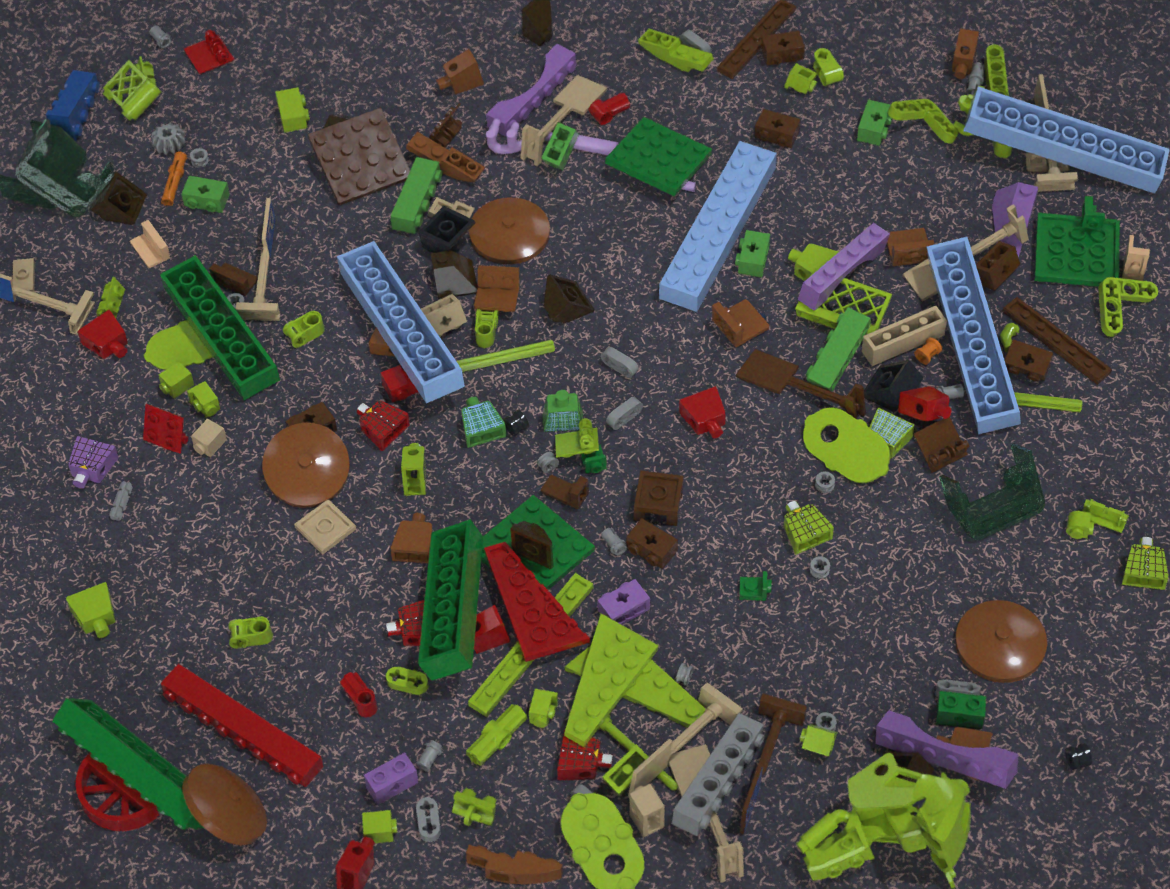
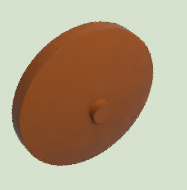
[469,197,550,265]
[262,423,350,508]
[955,600,1047,683]
[183,764,267,845]

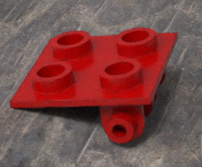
[184,30,234,74]
[143,404,188,454]

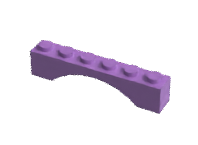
[486,44,577,137]
[798,223,890,311]
[876,710,1019,789]

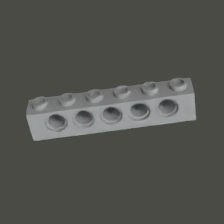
[672,713,765,836]

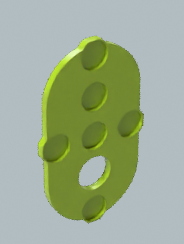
[144,320,213,370]
[803,408,891,483]
[561,793,644,889]

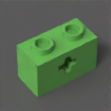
[857,100,893,146]
[541,122,579,171]
[181,176,230,213]
[735,230,770,277]

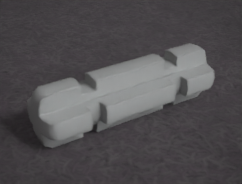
[109,481,133,521]

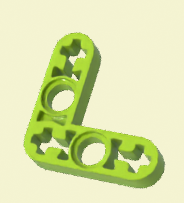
[888,99,959,143]
[1098,277,1158,337]

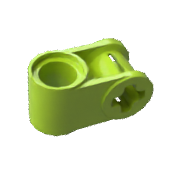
[813,48,844,86]
[475,309,498,348]
[283,311,325,348]
[228,616,273,649]

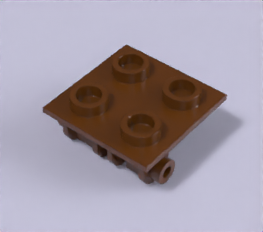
[429,103,462,148]
[913,417,969,473]

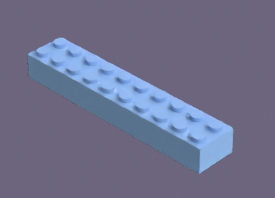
[963,87,1170,193]
[659,141,777,312]
[927,237,1021,434]
[337,241,465,403]

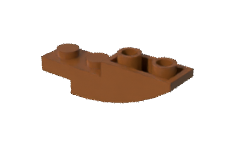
[406,131,485,183]
[466,845,563,884]

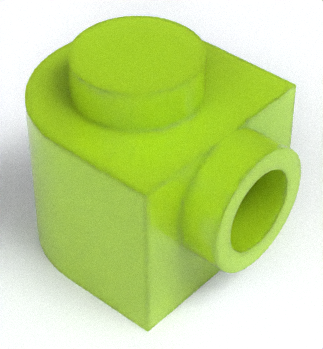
[1066,511,1095,539]

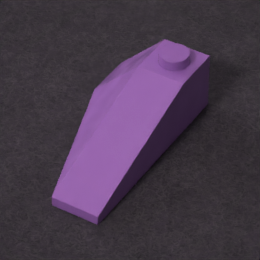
[992,182,1038,258]

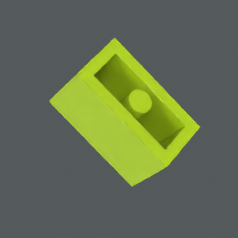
[276,87,310,133]
[602,744,649,796]

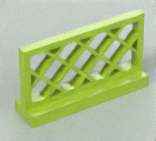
[795,268,892,335]

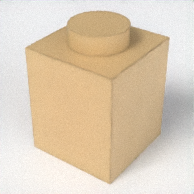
[191,419,227,457]

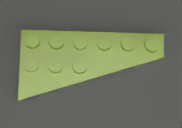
[564,614,658,747]
[565,646,705,728]

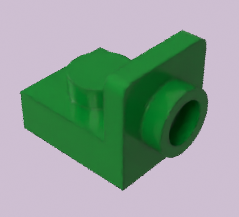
[1082,196,1105,229]
[580,444,607,473]
[739,571,772,601]

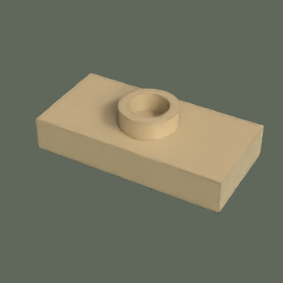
[13,258,35,296]

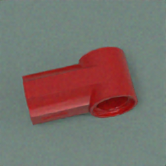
[588,92,630,125]
[340,672,378,717]

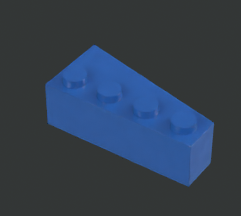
[46,70,100,143]

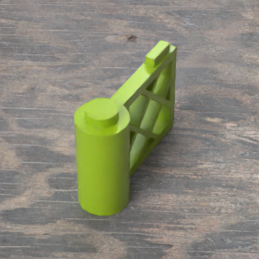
[103,60,162,121]

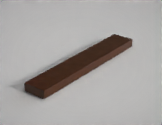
[717,0,796,79]
[1002,297,1112,385]

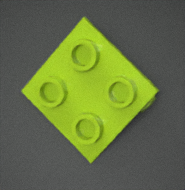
[555,418,599,458]

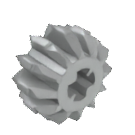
[151,122,185,156]

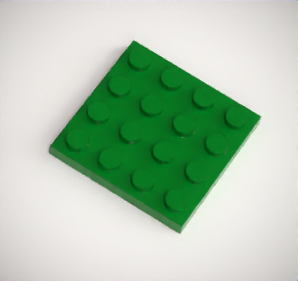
[605,117,712,197]
[1034,213,1120,288]
[481,495,595,590]

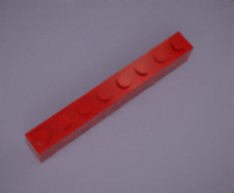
[161,664,323,787]

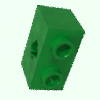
[936,691,986,729]

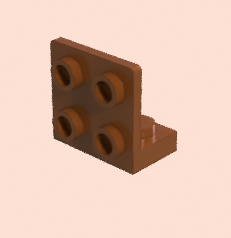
[886,228,935,266]
[474,265,520,312]
[712,299,769,348]

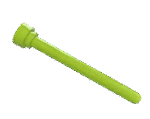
[598,715,678,791]

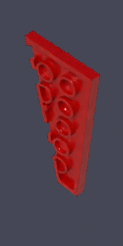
[484,542,590,662]

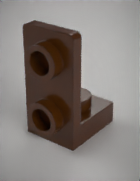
[541,475,589,509]

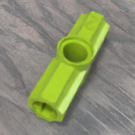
[466,704,527,766]

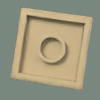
[294,499,356,555]

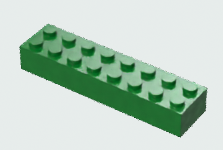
[160,255,280,400]
[418,519,483,681]
[52,698,204,830]

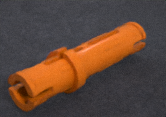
[161,152,187,206]

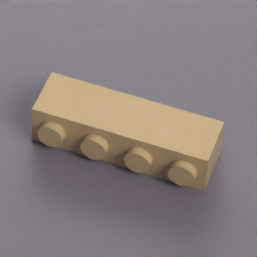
[862,306,947,366]

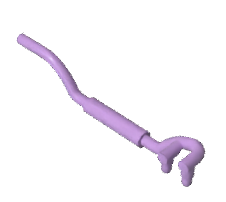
[486,119,696,192]

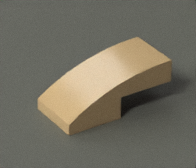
[1026,153,1070,172]
[428,197,474,218]

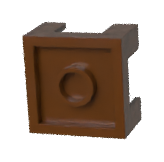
[634,470,684,526]

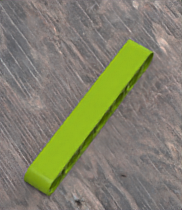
[984,45,1012,158]

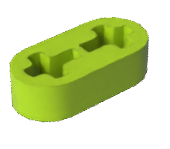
[386,667,429,695]

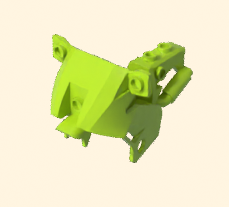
[796,753,971,889]

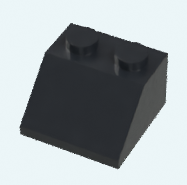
[418,206,475,253]
[864,360,924,410]

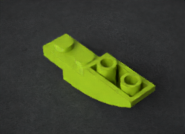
[638,29,714,72]

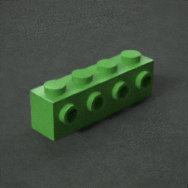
[390,157,442,234]
[806,307,871,392]

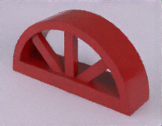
[76,753,159,831]

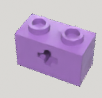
[598,579,650,625]
[364,753,418,805]

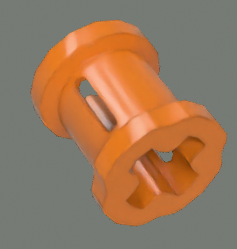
[914,337,942,365]

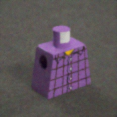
[69,436,118,488]

